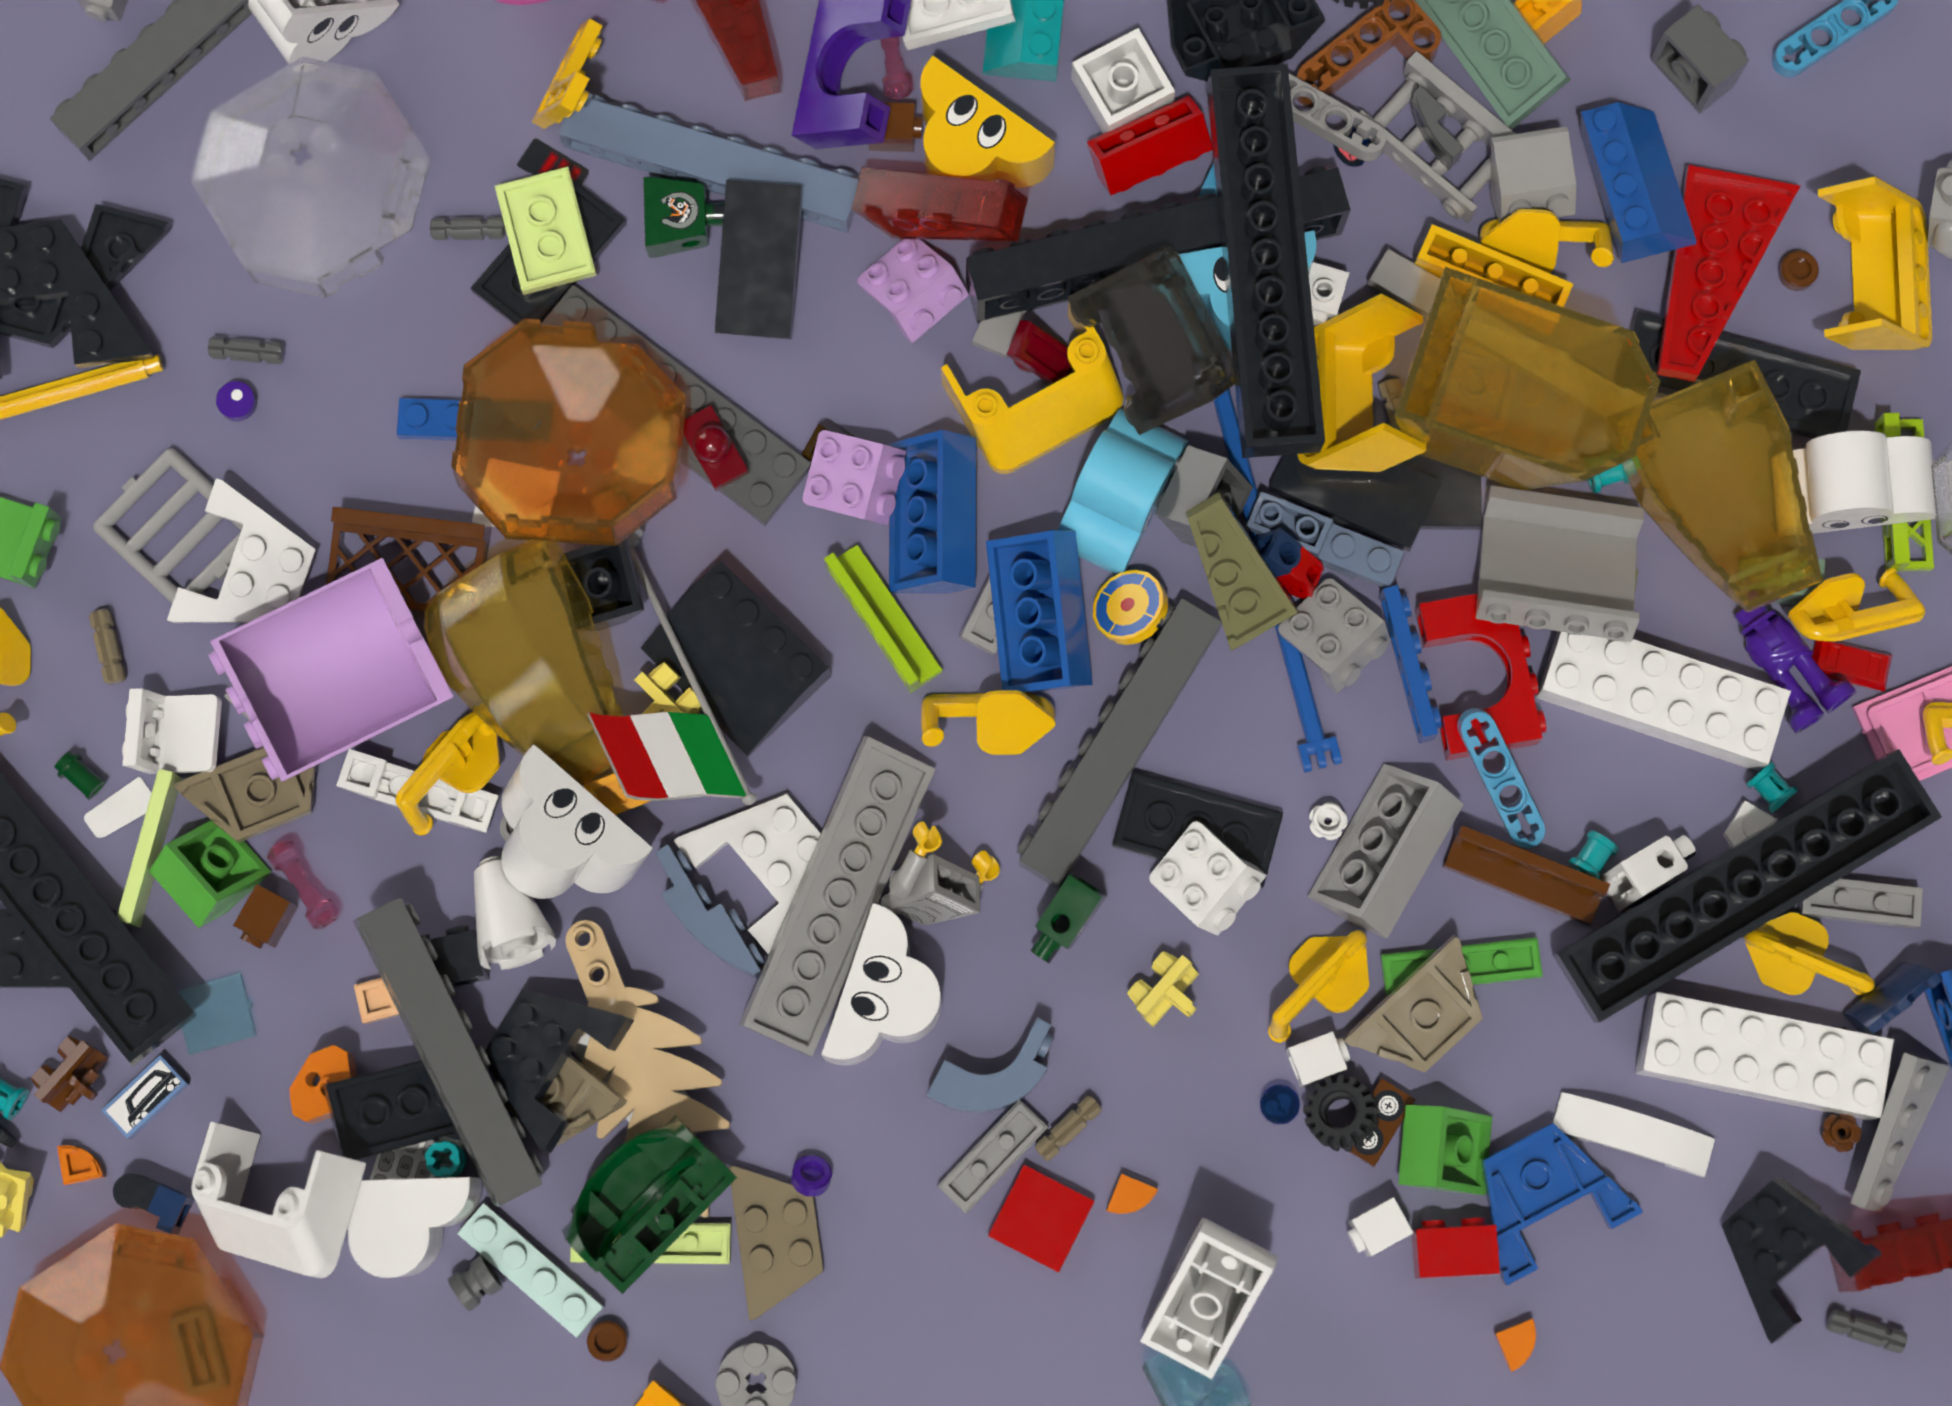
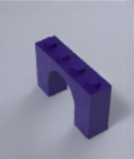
[791,0,911,149]

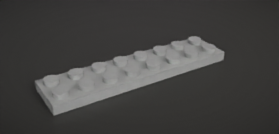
[739,736,935,1057]

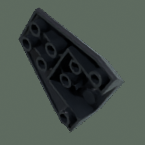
[1167,0,1325,82]

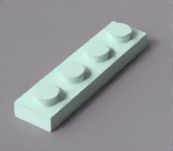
[457,1203,604,1338]

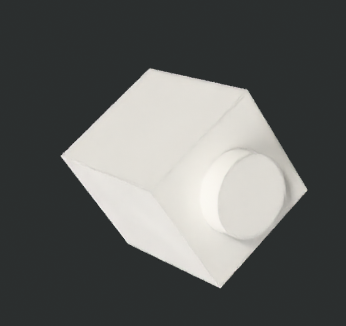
[1286,1031,1350,1088]
[1347,1197,1413,1257]

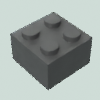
[1650,4,1749,114]
[1155,445,1253,547]

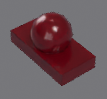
[1006,320,1073,385]
[677,405,749,491]

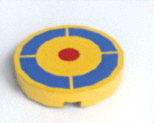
[1092,570,1168,645]

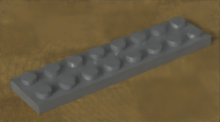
[526,285,811,526]

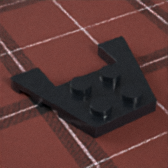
[485,989,634,1153]
[1721,1177,1882,1344]

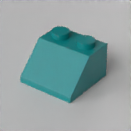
[982,0,1064,82]

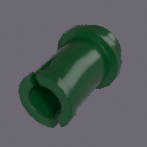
[54,751,106,800]

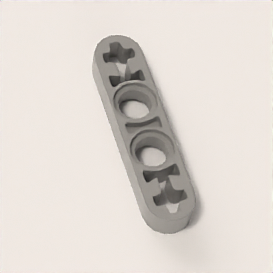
[1289,73,1387,161]

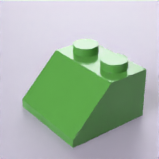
[149,821,271,928]
[1398,1105,1492,1196]

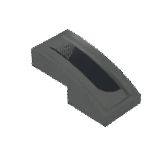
[1411,85,1464,171]

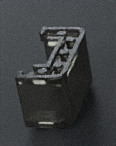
[1067,245,1235,435]

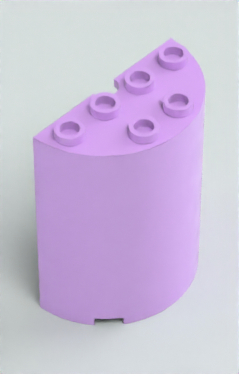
[208,558,454,782]

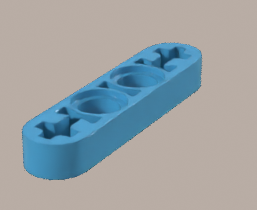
[1772,0,1899,77]
[1457,708,1546,848]

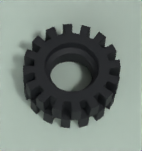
[1303,1074,1380,1152]

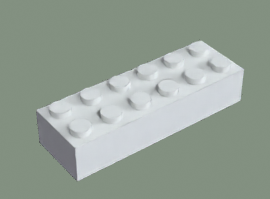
[1536,631,1791,772]
[1635,992,1894,1121]

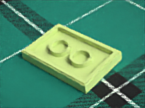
[495,167,597,295]

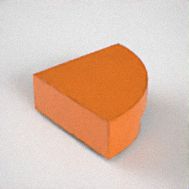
[57,1145,106,1186]
[1106,1174,1158,1214]
[1494,1319,1536,1372]

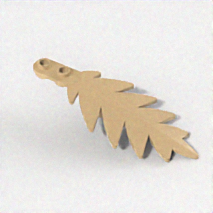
[566,920,731,1218]

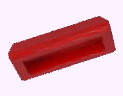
[1812,640,1893,692]

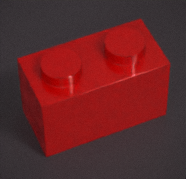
[1412,1218,1500,1279]

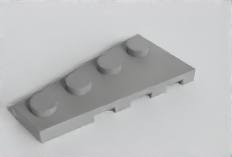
[1850,1053,1950,1212]

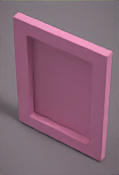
[1852,666,1952,781]

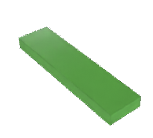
[1380,938,1543,995]

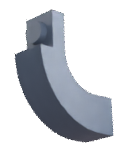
[926,1018,1055,1114]

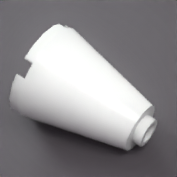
[473,856,556,970]

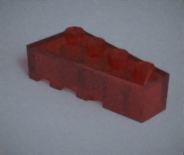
[690,0,781,101]
[851,167,1028,241]
[1828,1212,1952,1292]

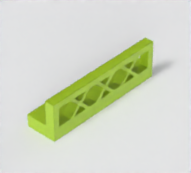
[1874,413,1934,572]
[824,545,943,694]

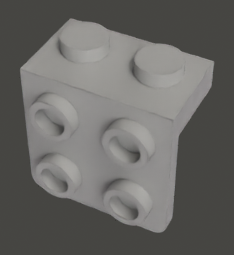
[1278,579,1391,694]

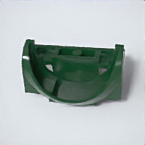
[562,1115,737,1294]

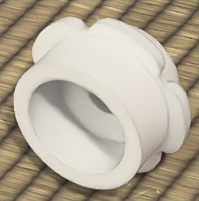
[1309,802,1348,840]

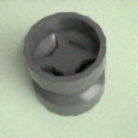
[447,1255,503,1311]

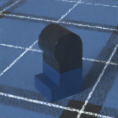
[112,1173,195,1235]

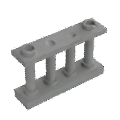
[1354,51,1516,224]

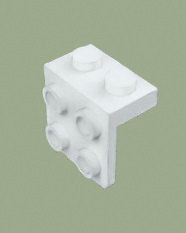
[122,688,222,774]
[1149,821,1267,936]

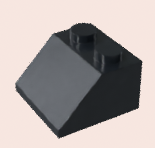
[554,535,645,633]

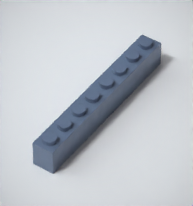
[559,93,862,233]

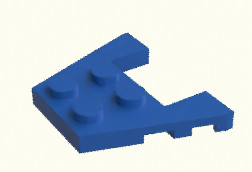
[1481,1123,1643,1286]

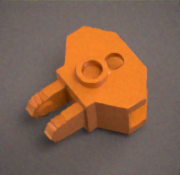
[289,1045,357,1124]

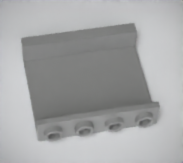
[1476,486,1644,642]

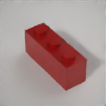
[1087,96,1213,196]

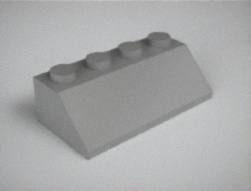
[1307,764,1464,938]

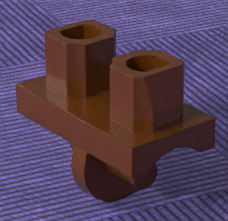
[31,1036,109,1112]

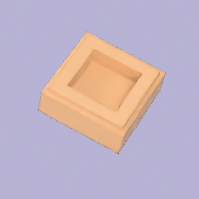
[354,978,399,1024]

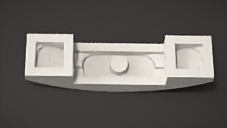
[336,749,499,833]
[1552,1092,1715,1178]

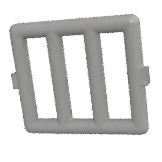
[93,448,243,604]

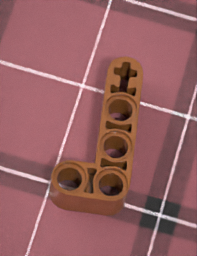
[1296,0,1441,107]

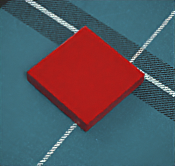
[988,1165,1095,1273]

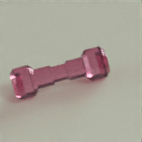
[880,37,914,99]
[267,840,340,930]

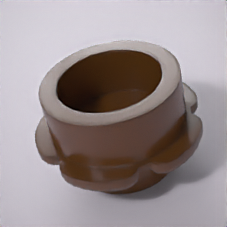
[1822,1113,1861,1152]

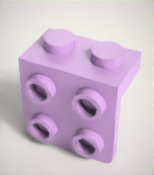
[857,235,969,343]
[803,430,906,525]

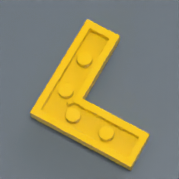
[531,18,603,129]

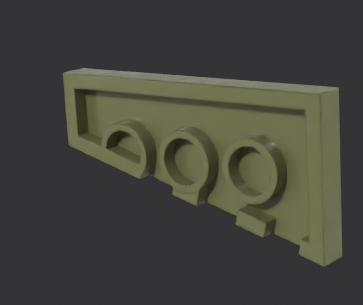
[1186,492,1298,651]

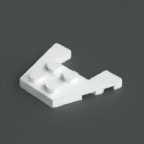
[167,478,316,623]
[674,794,821,955]

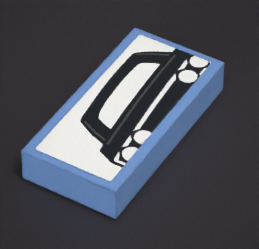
[102,1055,189,1139]

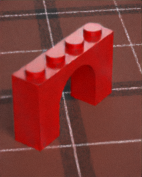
[1415,593,1547,761]

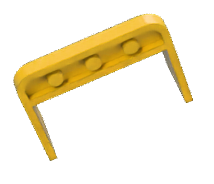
[1818,176,1932,350]
[1298,293,1426,472]
[941,295,1123,474]

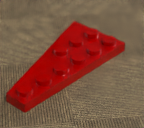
[1657,165,1801,382]

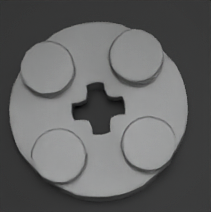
[715,1343,797,1406]

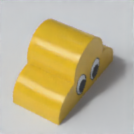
[920,56,1055,201]

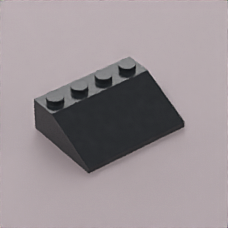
[641,560,831,757]

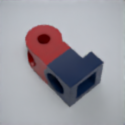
[1254,528,1324,599]

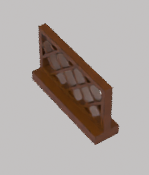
[326,507,492,618]

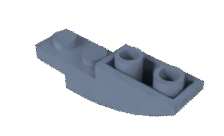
[1246,491,1405,588]
[655,845,765,979]

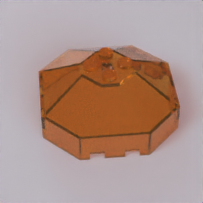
[451,319,687,546]
[0,1223,264,1406]

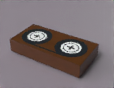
[1348,1078,1416,1167]

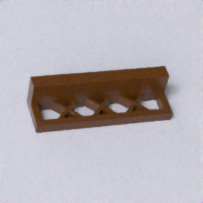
[1442,825,1610,926]

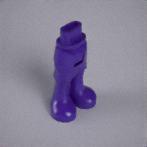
[1734,598,1857,734]

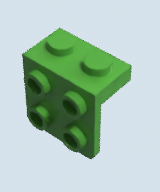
[0,497,62,589]

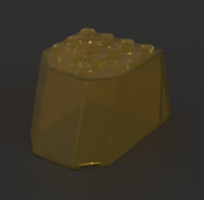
[1394,267,1660,490]

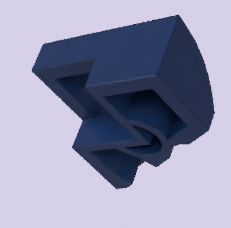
[1843,962,1943,1035]

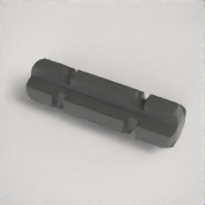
[430,217,505,240]
[208,336,284,364]
[1826,1310,1907,1353]

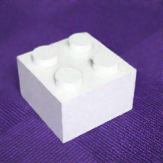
[1071,28,1175,134]

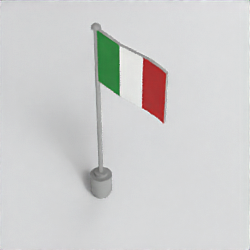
[587,492,757,805]

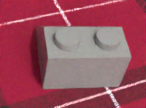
[1490,126,1577,223]

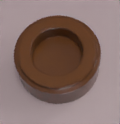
[1778,251,1819,291]
[587,1321,628,1362]

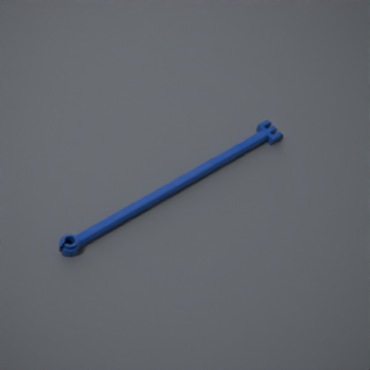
[1197,344,1342,773]

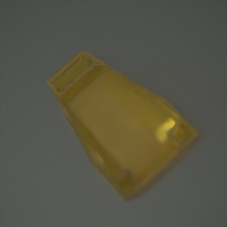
[1610,360,1822,612]
[424,532,623,785]

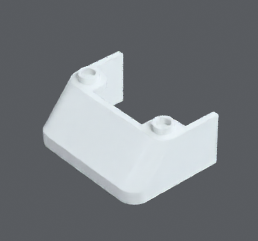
[192,1122,366,1278]

